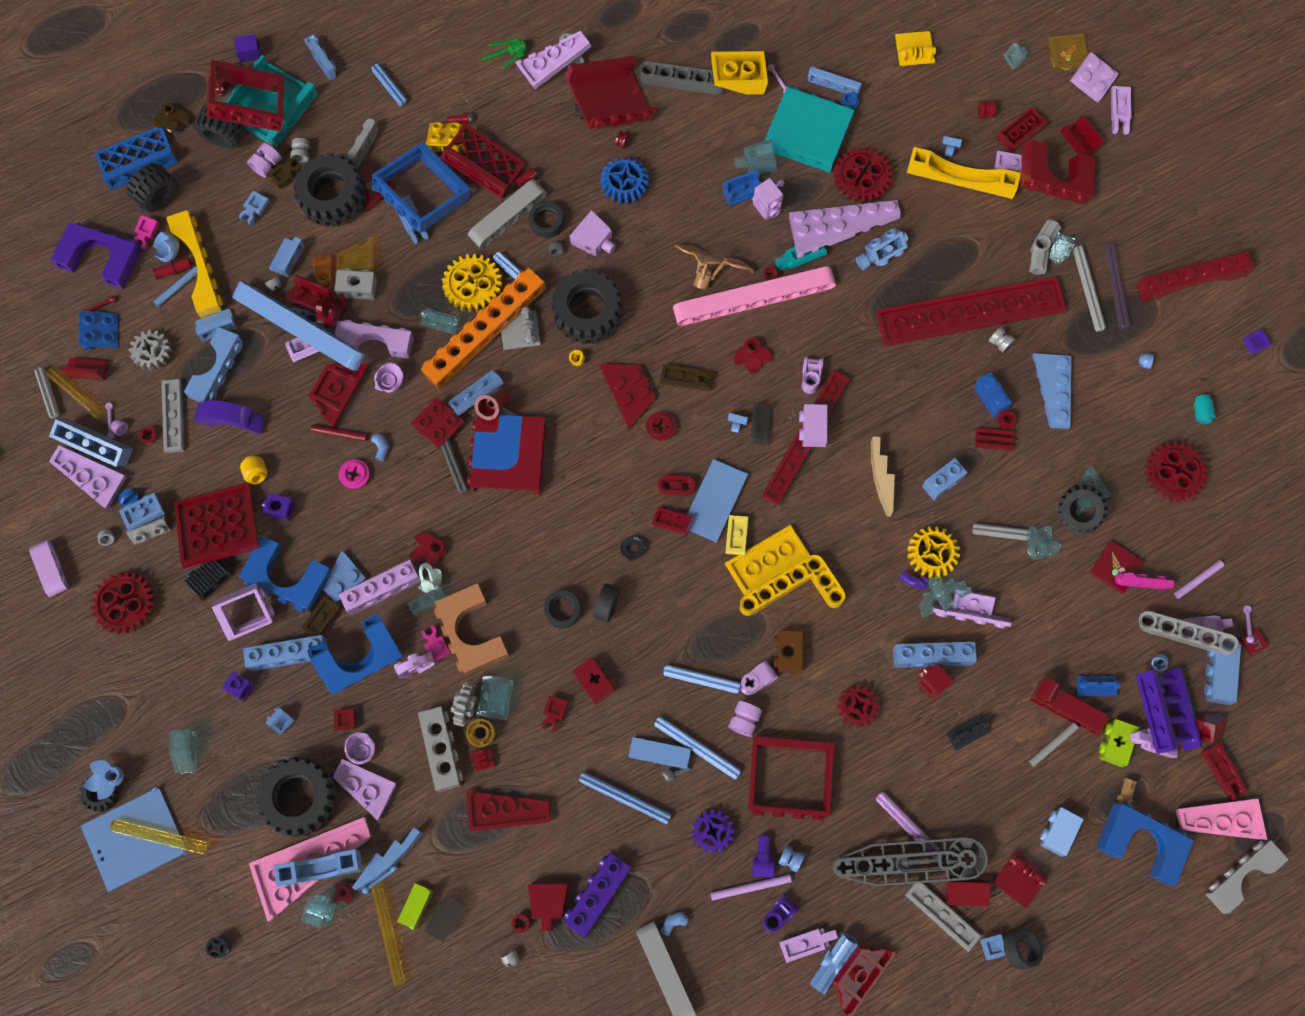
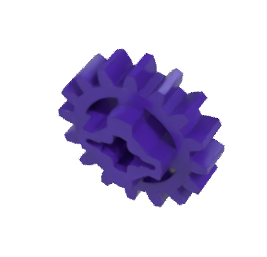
[691,809,735,855]

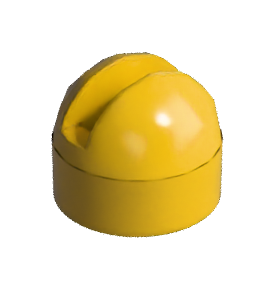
[569,350,585,366]

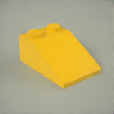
[711,51,768,95]

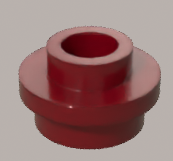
[997,411,1017,429]

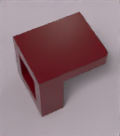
[1196,712,1226,743]

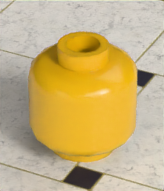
[240,456,268,484]

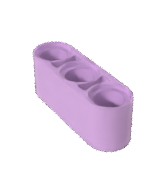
[29,540,69,597]

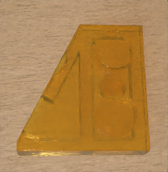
[336,237,375,271]

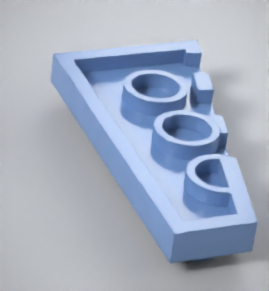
[1032,353,1071,429]

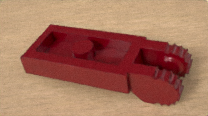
[1200,743,1248,802]

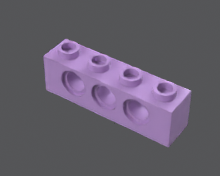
[339,560,421,616]

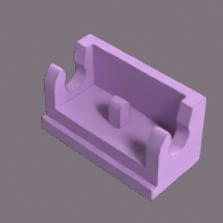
[285,338,319,362]

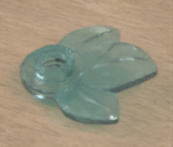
[1026,526,1062,560]

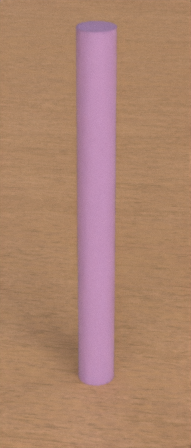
[710,874,791,901]

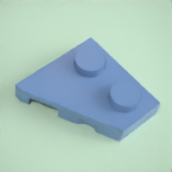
[323,551,367,604]

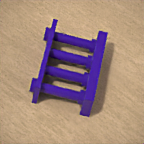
[1136,668,1203,754]

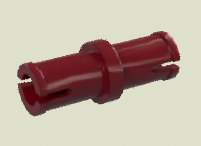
[153,257,192,280]

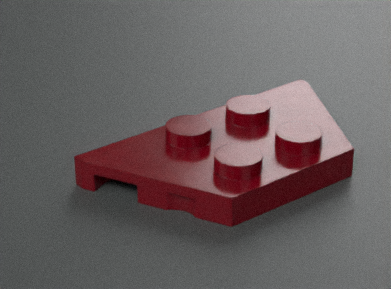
[308,364,369,428]
[599,364,656,429]
[833,946,897,1016]

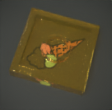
[1047,34,1088,71]

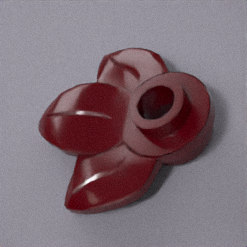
[734,338,771,374]
[409,533,447,570]

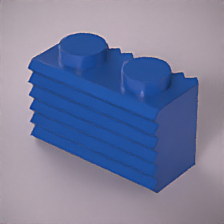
[973,372,1012,418]

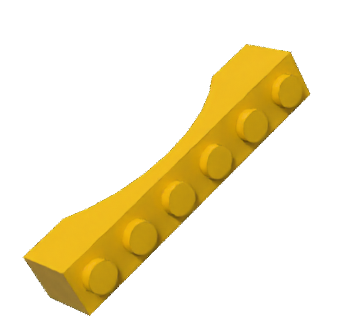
[907,147,1021,199]
[166,210,224,319]

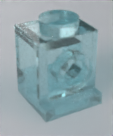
[1048,233,1075,264]

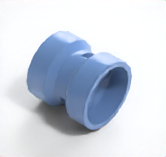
[778,845,805,873]

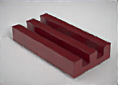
[975,428,1015,451]

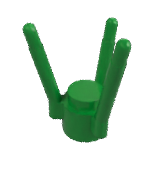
[482,37,526,70]

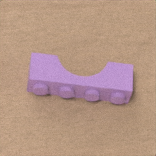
[335,320,414,359]

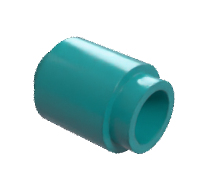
[1193,395,1216,424]

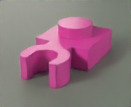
[133,215,160,250]
[421,626,451,662]

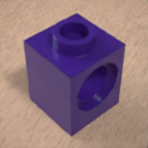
[262,493,295,522]
[222,671,255,702]

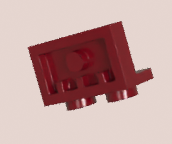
[285,275,329,313]

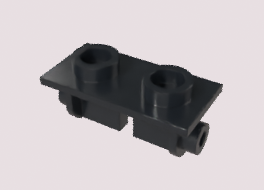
[946,715,991,751]

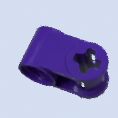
[762,893,800,933]

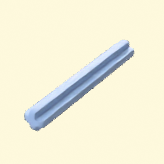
[663,665,740,693]

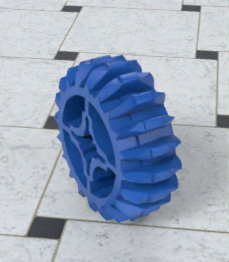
[600,156,649,204]

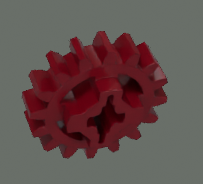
[836,685,880,729]

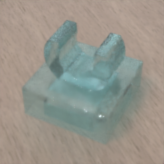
[1004,43,1028,69]

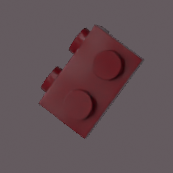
[1060,115,1105,155]

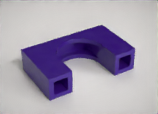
[51,222,141,289]

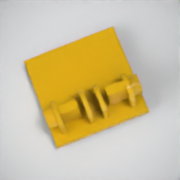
[895,31,936,66]
[426,122,464,152]

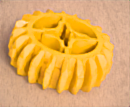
[907,527,960,578]

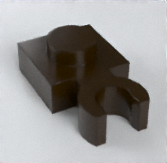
[267,158,301,189]

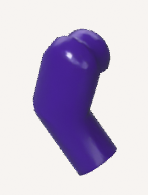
[899,570,929,590]

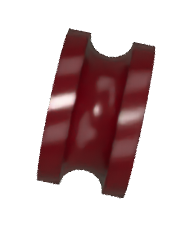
[615,130,629,149]
[139,426,158,445]
[511,914,530,933]

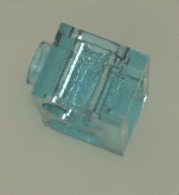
[300,894,336,928]

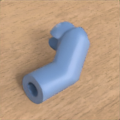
[371,433,389,461]

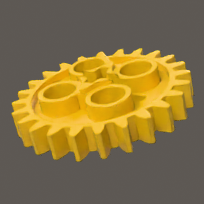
[442,254,502,312]

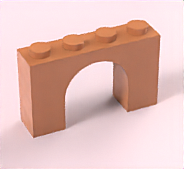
[433,583,509,676]

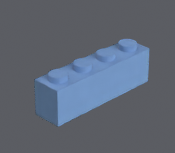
[49,419,133,467]

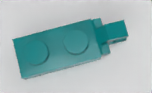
[775,246,827,271]

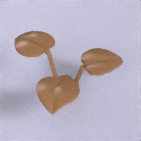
[674,244,754,290]

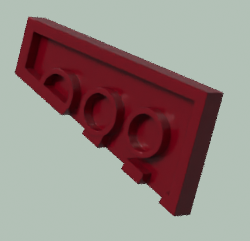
[466,791,551,832]

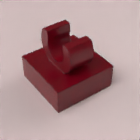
[471,747,496,772]

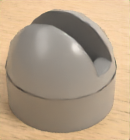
[265,277,281,292]
[97,529,114,546]
[500,949,519,967]

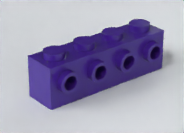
[564,854,631,938]

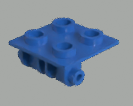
[79,311,118,351]

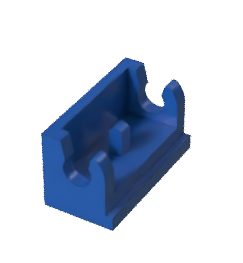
[722,170,762,206]

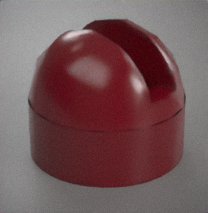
[762,266,778,281]

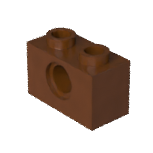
[774,631,803,674]

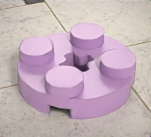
[394,652,435,678]

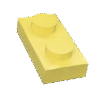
[726,515,748,555]

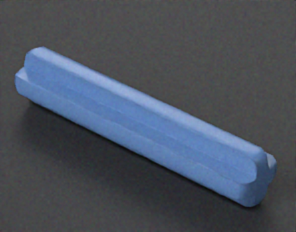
[371,63,407,107]

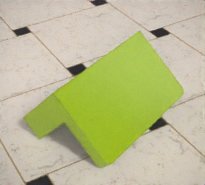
[397,883,434,930]

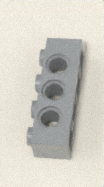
[418,707,463,792]

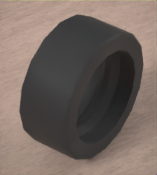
[529,201,564,238]
[593,583,621,623]
[544,590,581,629]
[1004,927,1044,970]

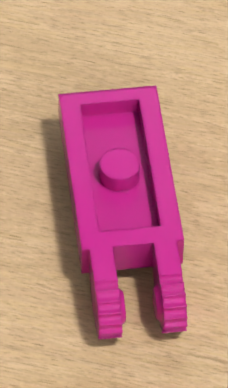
[1115,572,1174,590]

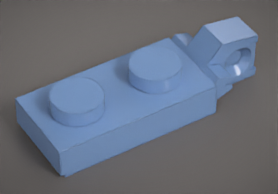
[304,34,336,81]

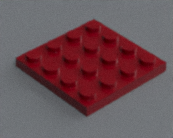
[174,482,260,569]

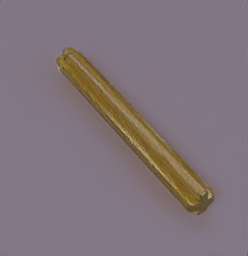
[110,820,209,854]
[371,884,405,986]

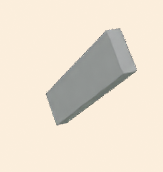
[162,379,184,453]
[905,879,982,952]

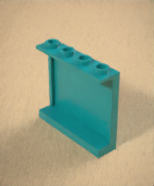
[224,55,318,148]
[763,87,854,173]

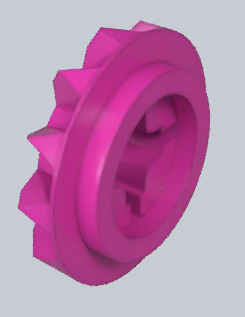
[339,459,369,489]

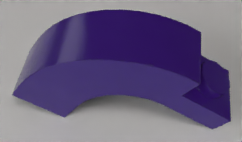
[194,401,265,434]

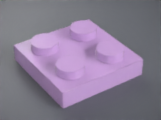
[1070,52,1118,102]

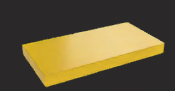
[725,525,811,596]

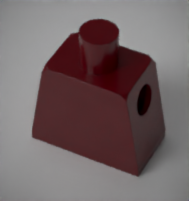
[528,884,568,931]

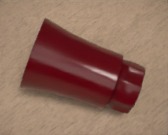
[474,386,511,420]

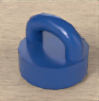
[119,489,140,507]

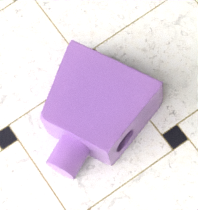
[570,211,616,256]

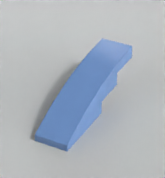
[352,828,423,891]

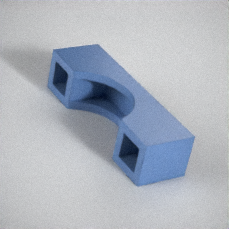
[184,327,243,402]
[274,849,363,887]

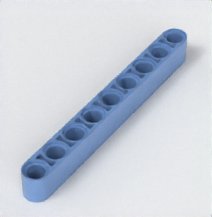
[232,280,365,371]

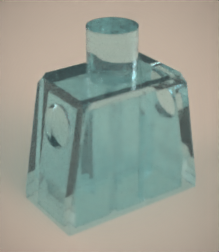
[734,139,778,174]

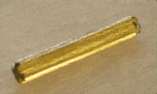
[46,367,104,419]

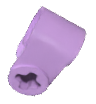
[802,356,823,394]
[740,660,778,695]

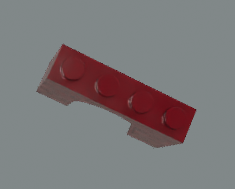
[1020,140,1095,204]

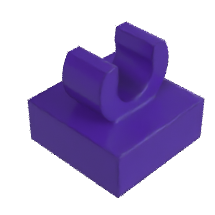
[1243,329,1271,355]

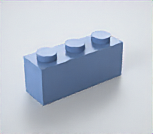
[1204,641,1241,705]

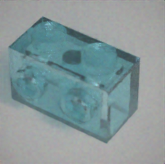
[476,676,513,720]

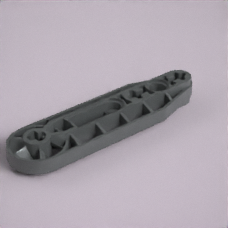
[833,837,988,886]

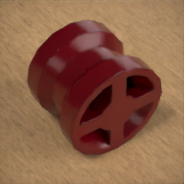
[977,100,996,119]

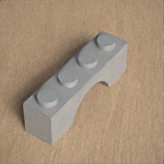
[1206,840,1288,914]

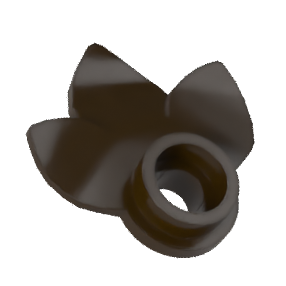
[153,103,190,134]

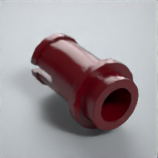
[514,167,538,188]

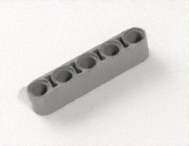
[468,179,547,249]
[1139,611,1238,656]
[635,921,696,1016]

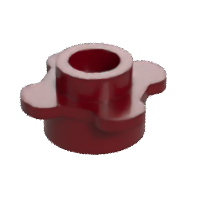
[333,882,354,904]

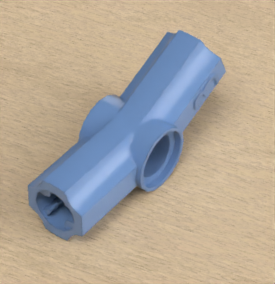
[809,932,859,995]

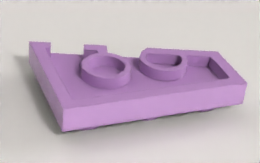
[333,759,397,821]

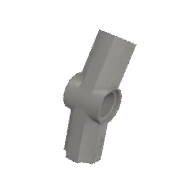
[1029,220,1061,275]

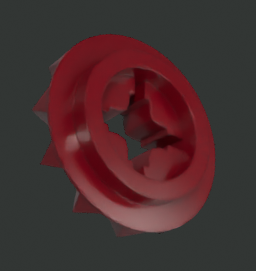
[646,412,676,442]

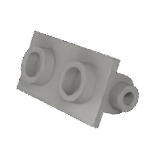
[126,515,171,545]

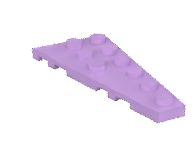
[789,200,901,258]

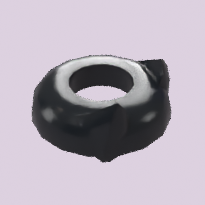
[620,536,646,562]

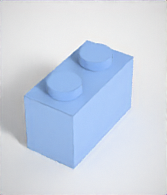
[1039,807,1083,857]

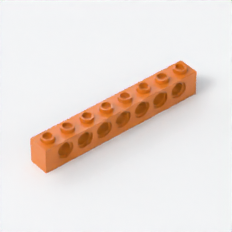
[421,268,546,390]

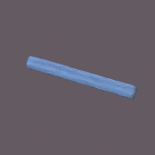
[579,772,671,824]

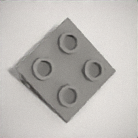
[501,307,540,350]

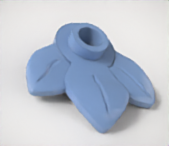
[83,760,124,800]

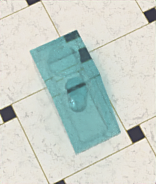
[169,730,197,774]

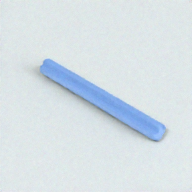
[655,717,741,779]

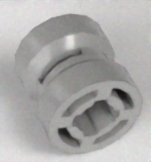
[290,138,310,163]
[989,327,1015,353]

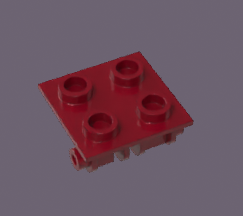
[411,397,464,449]
[993,850,1049,909]

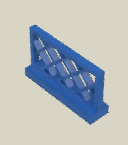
[94,127,178,191]

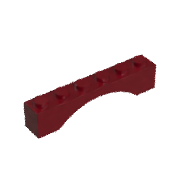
[1136,251,1255,303]

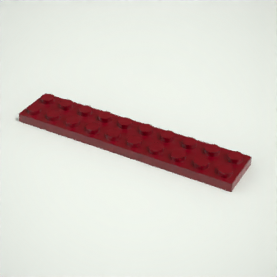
[876,276,1066,347]

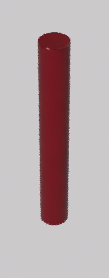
[310,425,367,442]

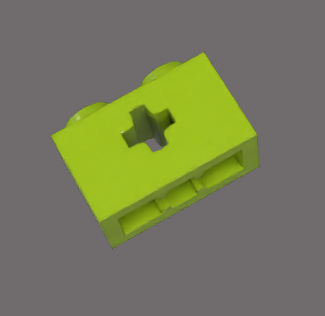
[1098,719,1139,767]

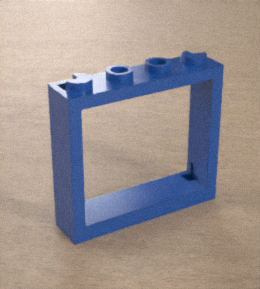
[372,142,471,233]

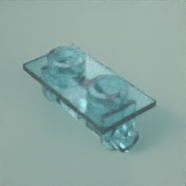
[420,308,461,335]

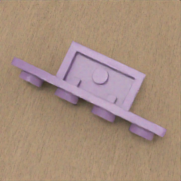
[932,589,1012,628]

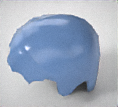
[153,232,180,262]

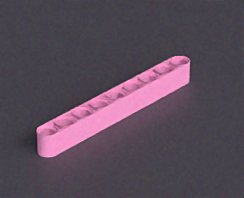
[673,267,836,326]

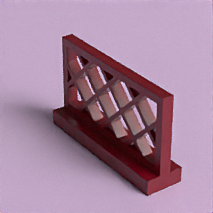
[441,123,526,199]

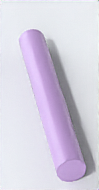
[1174,560,1224,599]

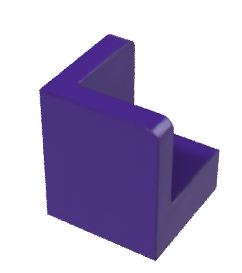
[234,34,261,62]

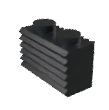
[184,560,232,601]

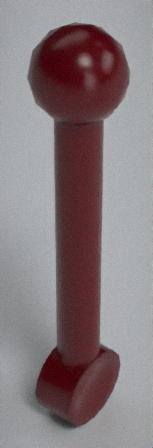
[81,295,117,312]

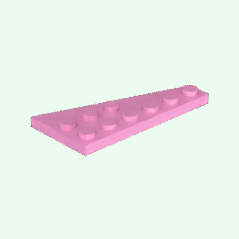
[249,817,372,922]

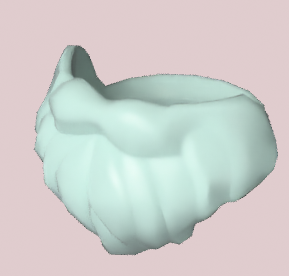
[418,563,442,593]

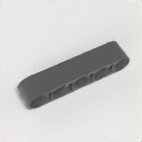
[640,61,726,95]

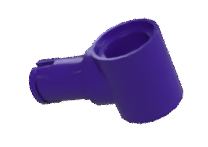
[752,836,774,878]

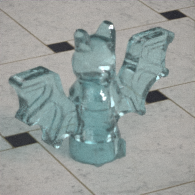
[918,576,972,618]

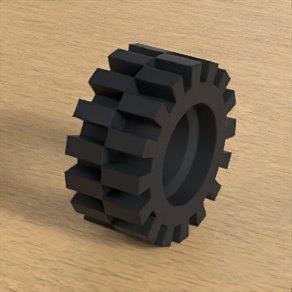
[78,777,120,812]

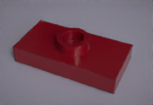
[651,507,694,536]

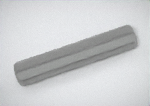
[34,367,60,419]
[972,523,1030,541]

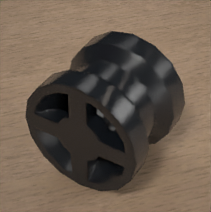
[206,937,231,958]

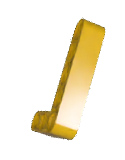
[740,555,845,616]

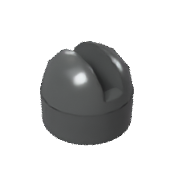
[548,241,563,257]

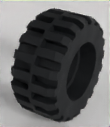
[293,153,367,227]
[551,269,623,344]
[256,757,338,837]

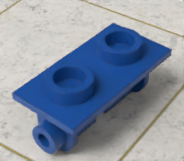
[1076,676,1120,696]

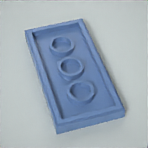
[687,459,748,543]

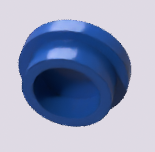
[841,92,859,110]

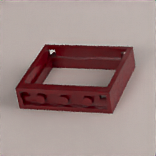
[206,59,284,132]
[748,736,834,821]

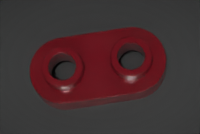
[657,475,695,496]

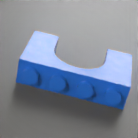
[239,536,332,613]
[307,613,402,695]
[1096,802,1194,886]

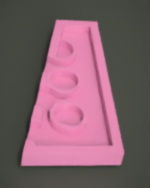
[1176,799,1267,840]

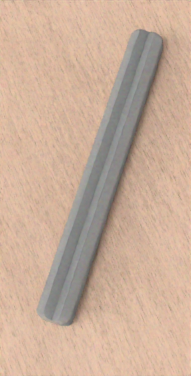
[1073,246,1106,332]

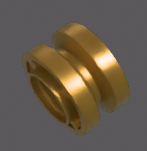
[466,719,496,747]

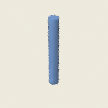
[153,266,197,307]

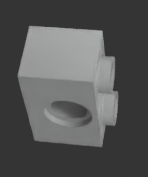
[334,269,377,300]

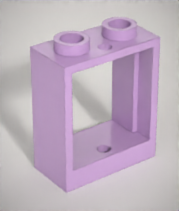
[212,583,275,641]

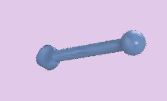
[362,865,399,894]

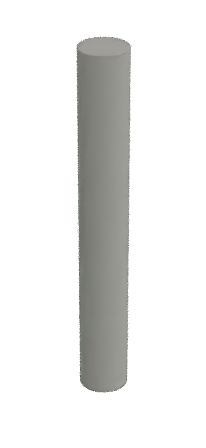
[1029,723,1078,767]

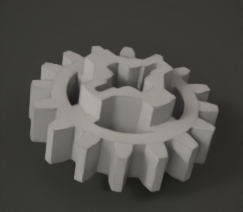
[129,330,172,371]
[451,682,478,726]

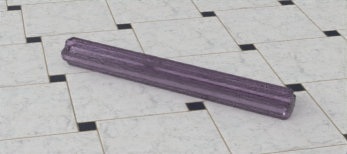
[1104,243,1130,330]

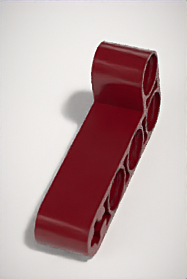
[1030,678,1110,736]

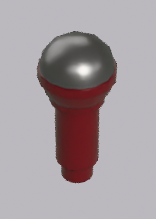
[446,112,474,125]

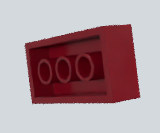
[997,107,1047,153]

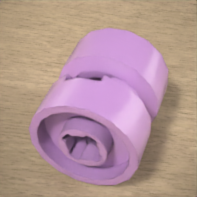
[247,143,282,178]
[728,701,762,737]

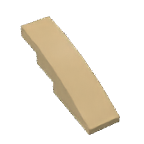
[871,437,894,516]

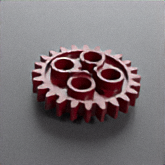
[833,146,893,204]
[1144,441,1209,503]
[90,571,156,635]

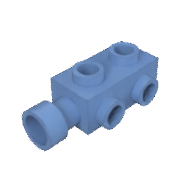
[856,228,908,270]

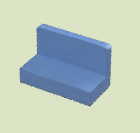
[269,237,305,278]
[195,309,237,342]

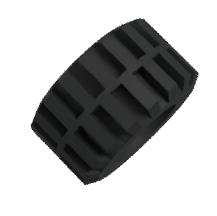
[193,104,245,149]
[126,163,178,213]
[1058,484,1108,534]

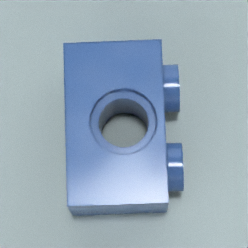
[922,458,967,501]

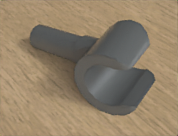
[661,766,690,782]

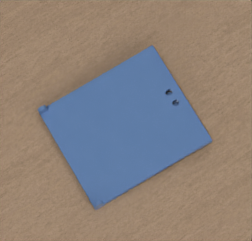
[81,787,188,892]

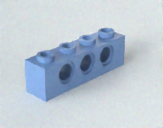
[243,635,327,671]
[893,642,977,668]

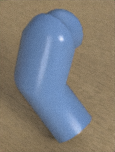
[660,912,689,937]

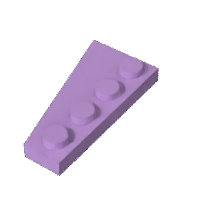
[515,31,592,89]
[49,445,127,510]

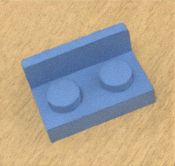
[119,493,165,531]

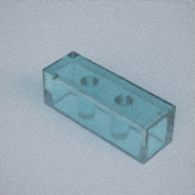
[408,587,446,616]

